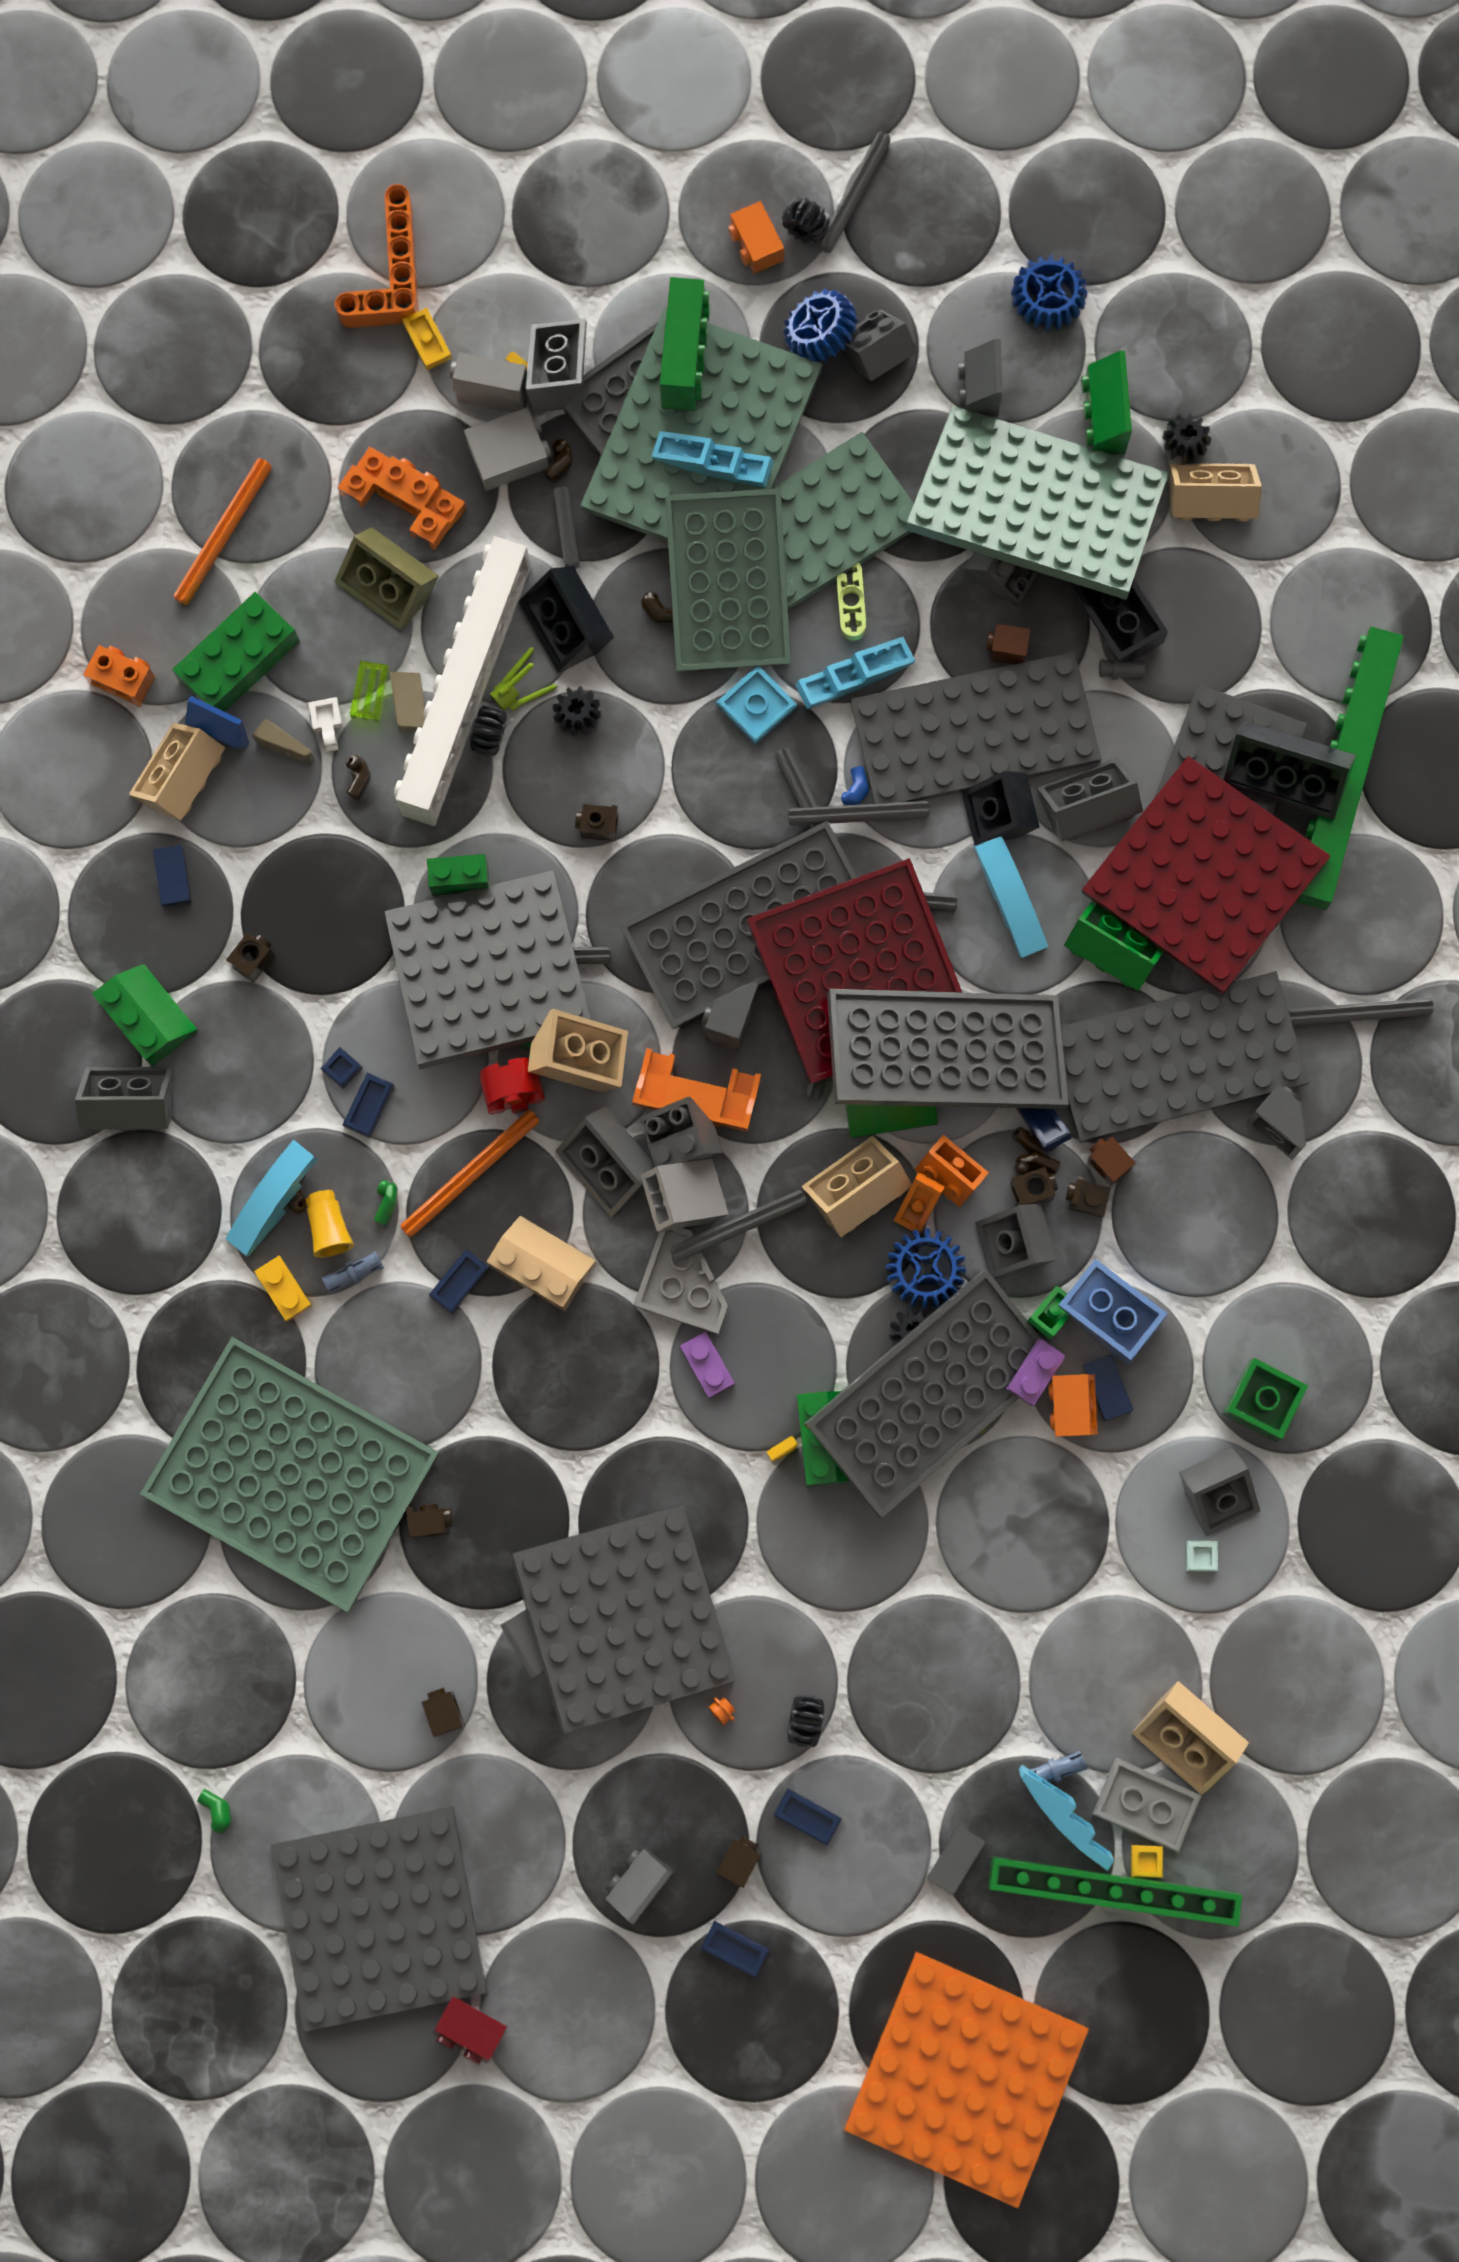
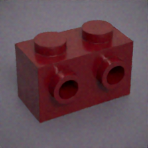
[433,1996,507,2065]

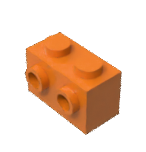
[728,201,784,274]
[83,645,155,707]
[914,1134,989,1207]
[1049,1374,1098,1436]

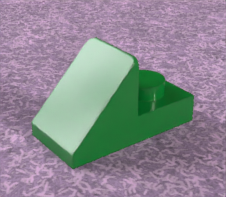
[1027,1286,1070,1340]

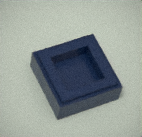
[320,1047,363,1089]

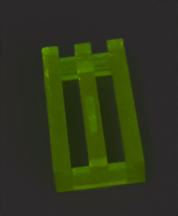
[350,661,389,722]

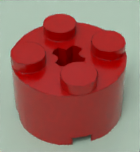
[479,1058,545,1115]

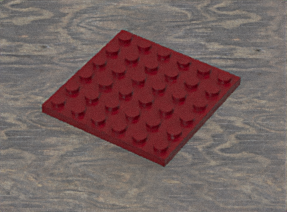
[1082,756,1331,995]
[746,858,963,1084]

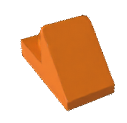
[893,1173,945,1234]

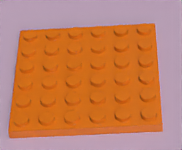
[844,1951,1089,2208]

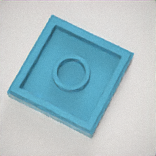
[716,666,797,745]

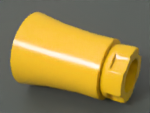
[306,1190,354,1258]

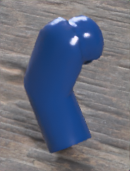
[841,766,869,805]

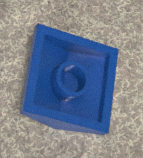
[185,696,249,748]

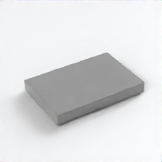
[1092,1757,1202,1853]

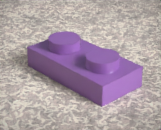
[680,1331,735,1399]
[1006,1339,1065,1406]

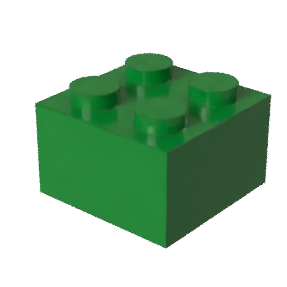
[1222,1358,1309,1442]

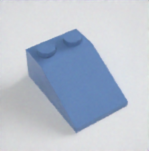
[1059,1259,1168,1366]

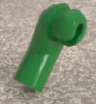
[374,1180,398,1225]
[197,1788,231,1833]

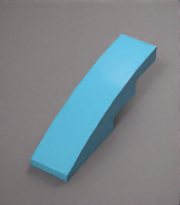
[651,431,774,488]
[795,637,915,710]
[974,836,1048,958]
[225,1139,318,1257]
[1019,1765,1114,1871]

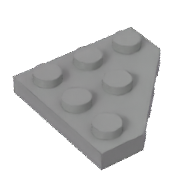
[634,1228,728,1335]

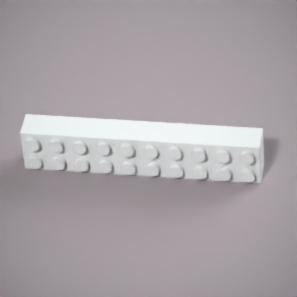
[393,536,531,827]

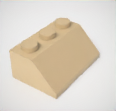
[1169,463,1262,522]
[129,723,225,821]
[528,1009,628,1093]
[801,1136,912,1237]
[487,1216,596,1312]
[1131,1681,1249,1795]

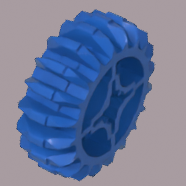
[1011,254,1088,331]
[783,289,858,362]
[885,1228,966,1309]

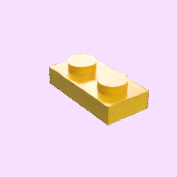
[402,307,452,371]
[254,1255,312,1322]

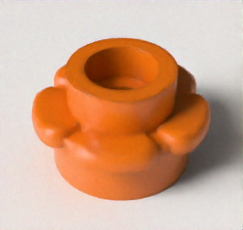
[708,1697,736,1726]

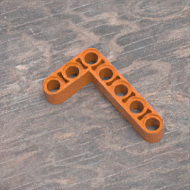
[335,184,419,328]

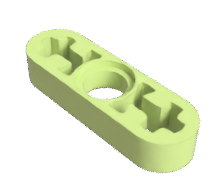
[837,563,866,641]

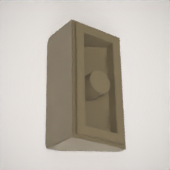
[390,672,426,733]

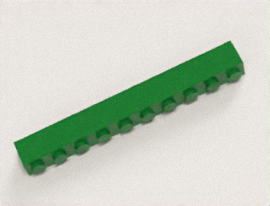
[1297,626,1404,910]

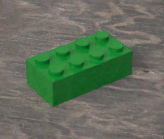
[660,277,710,411]
[172,591,300,712]

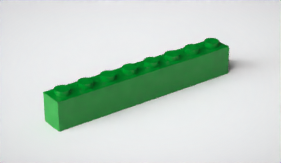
[988,1856,1242,1927]

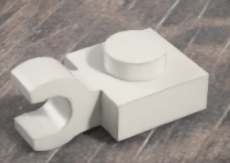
[308,697,343,752]

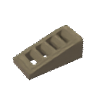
[252,719,315,765]

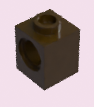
[226,933,275,983]
[1010,1167,1058,1206]
[422,1688,465,1737]
[716,1836,761,1888]

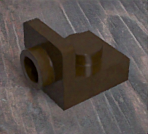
[1065,1177,1111,1218]

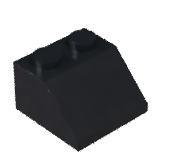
[962,771,1040,846]

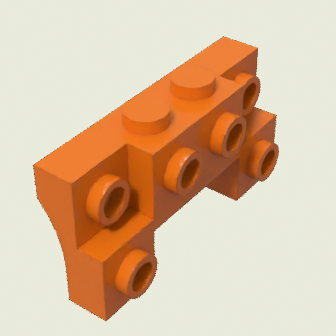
[337,446,466,550]
[632,1048,761,1132]

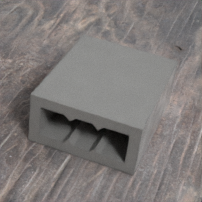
[450,352,528,413]
[464,407,552,491]
[640,1158,729,1232]

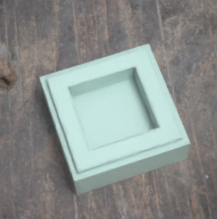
[1186,1541,1218,1572]

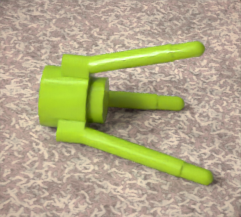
[489,647,557,712]

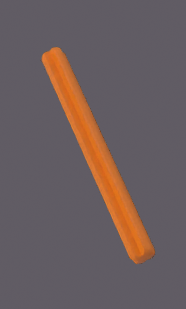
[174,458,272,605]
[400,1110,539,1237]

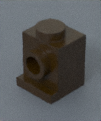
[575,804,619,842]
[406,1504,453,1539]

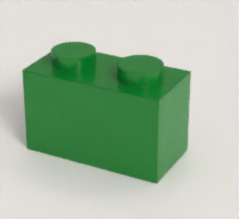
[427,854,490,896]

